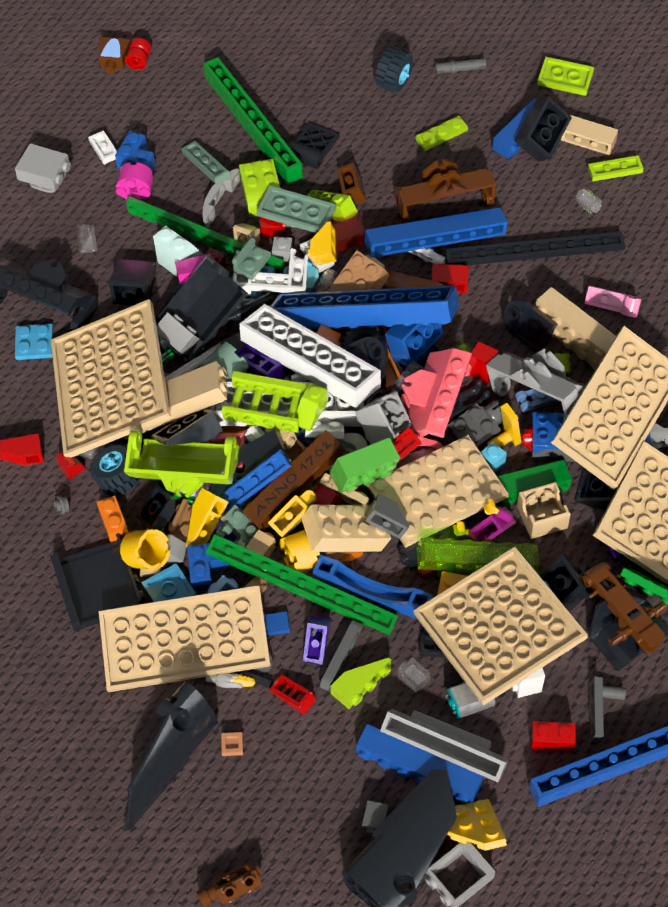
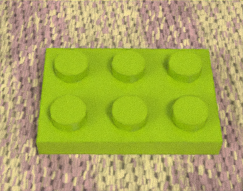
[537,57,595,96]

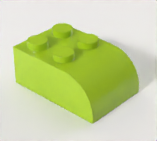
[239,159,280,218]

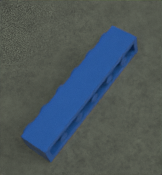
[356,724,483,804]

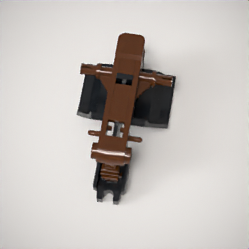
[577,562,668,671]

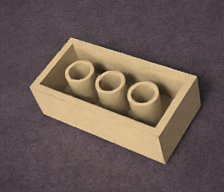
[302,505,391,552]

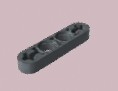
[320,620,363,692]

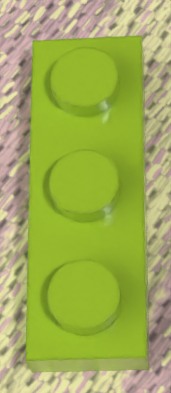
[416,116,468,151]
[588,155,644,182]

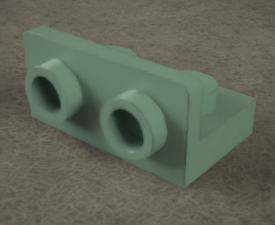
[232,237,271,280]

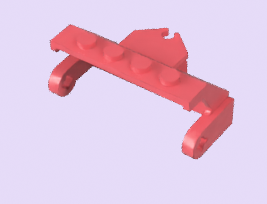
[401,348,472,451]

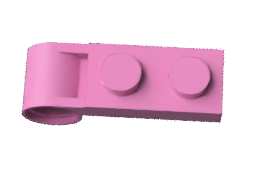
[585,285,642,317]

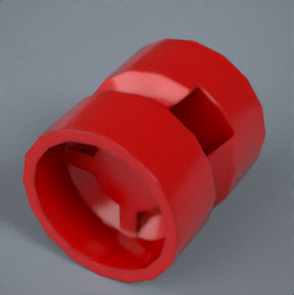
[125,38,151,70]

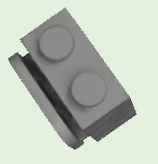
[15,144,71,193]

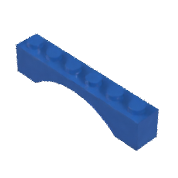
[313,554,433,619]

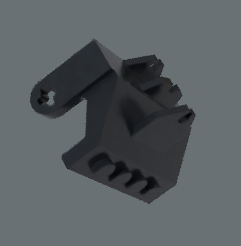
[155,255,248,363]
[0,259,98,332]

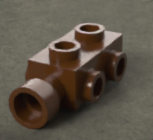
[196,861,262,907]

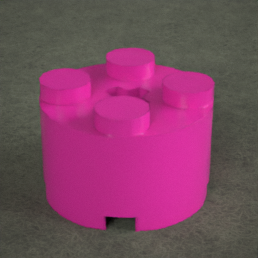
[116,163,154,201]

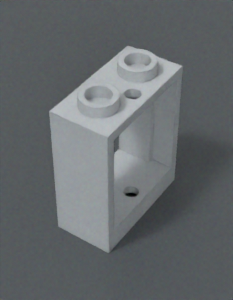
[425,842,495,907]

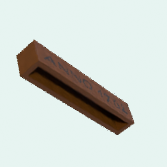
[242,430,346,532]

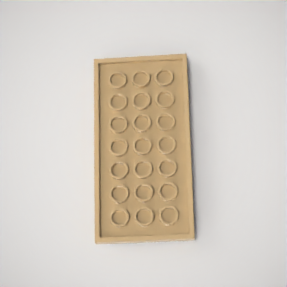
[551,326,668,489]
[99,585,271,692]

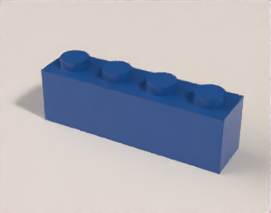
[492,98,537,159]

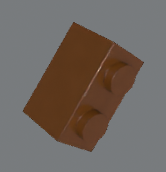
[337,163,366,205]

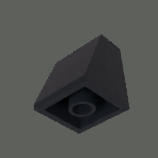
[109,259,156,306]

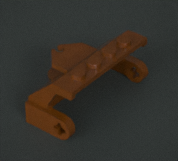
[394,159,496,224]

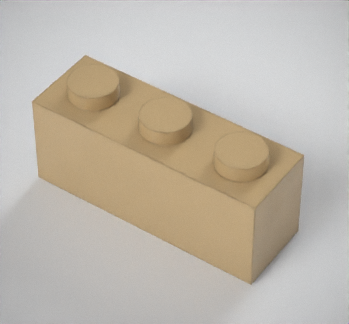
[561,115,618,155]

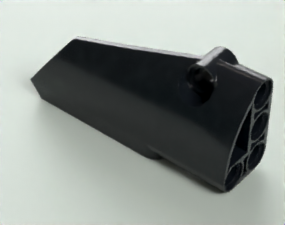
[123,682,218,831]
[342,769,457,907]

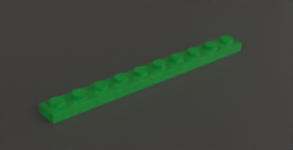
[126,196,284,274]
[206,534,398,636]

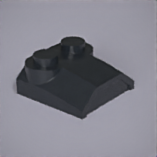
[136,483,175,530]

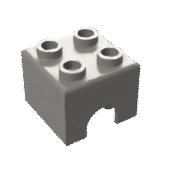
[355,391,413,445]

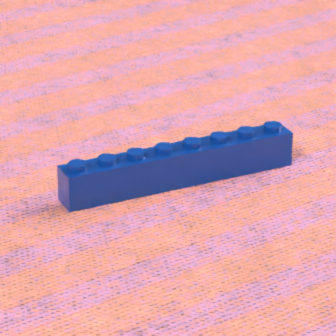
[364,208,508,258]
[529,726,668,807]

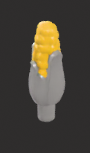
[206,673,255,689]

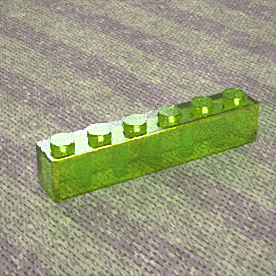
[416,537,540,572]

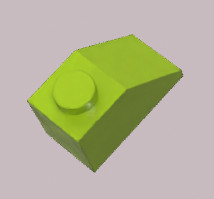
[295,383,328,431]

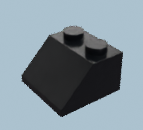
[540,554,586,611]

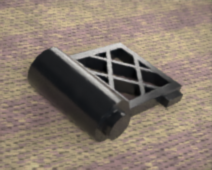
[287,123,340,169]

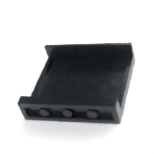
[50,533,145,632]

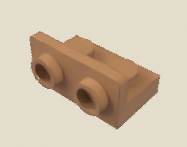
[167,499,192,543]

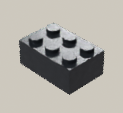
[515,96,572,162]

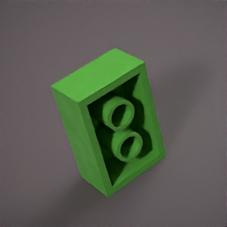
[330,437,400,493]

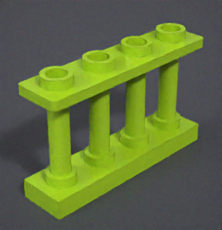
[222,371,308,433]

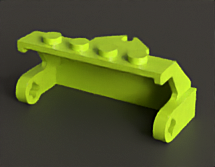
[124,430,240,498]

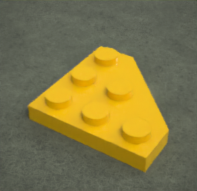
[447,799,507,850]

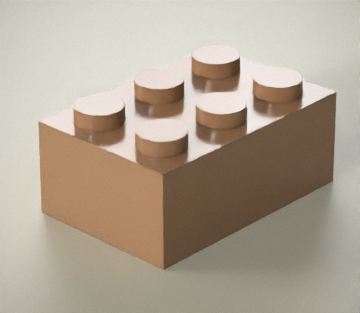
[327,250,390,292]

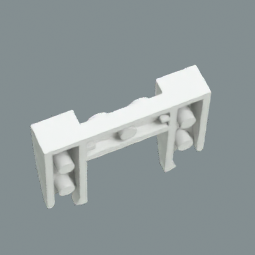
[233,248,308,295]

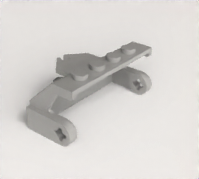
[486,349,586,420]

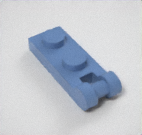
[515,389,560,412]

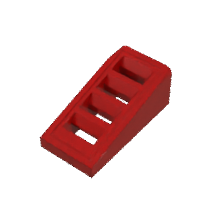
[269,674,316,715]

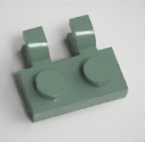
[216,505,258,547]

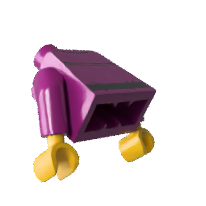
[453,499,516,548]

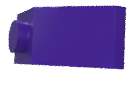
[303,615,331,664]

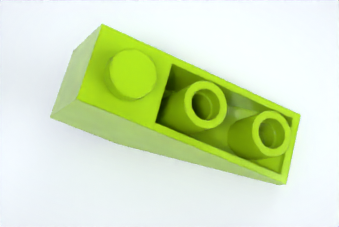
[308,190,358,223]
[330,658,391,709]

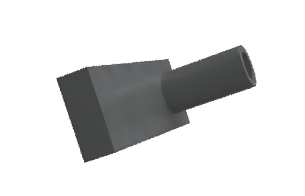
[589,677,626,743]

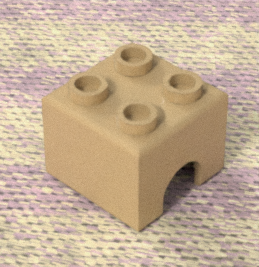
[517,482,570,539]

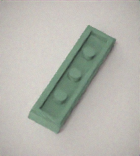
[181,141,231,184]

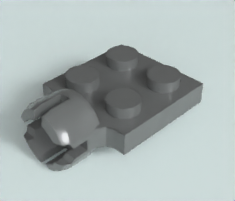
[447,400,503,449]

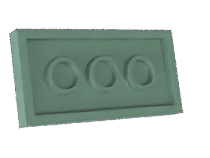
[257,186,336,233]

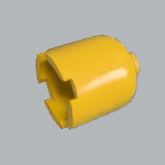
[120,530,170,570]

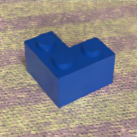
[115,131,156,171]
[187,543,230,591]

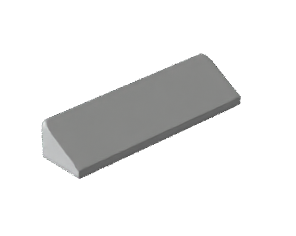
[411,710,492,750]

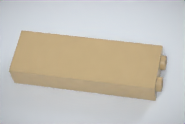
[124,361,228,440]

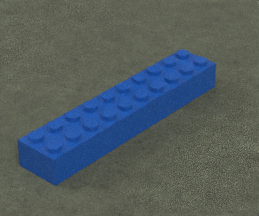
[270,285,459,330]

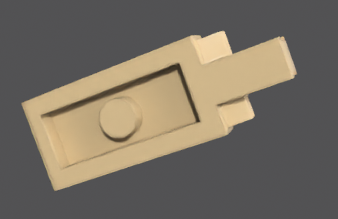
[319,473,369,505]

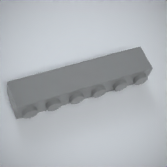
[380,709,509,782]

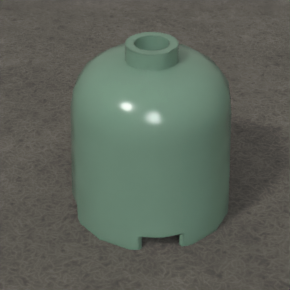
[202,342,249,382]

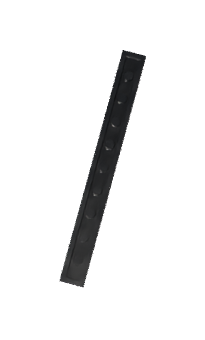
[445,231,625,266]

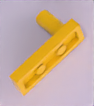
[487,403,521,448]

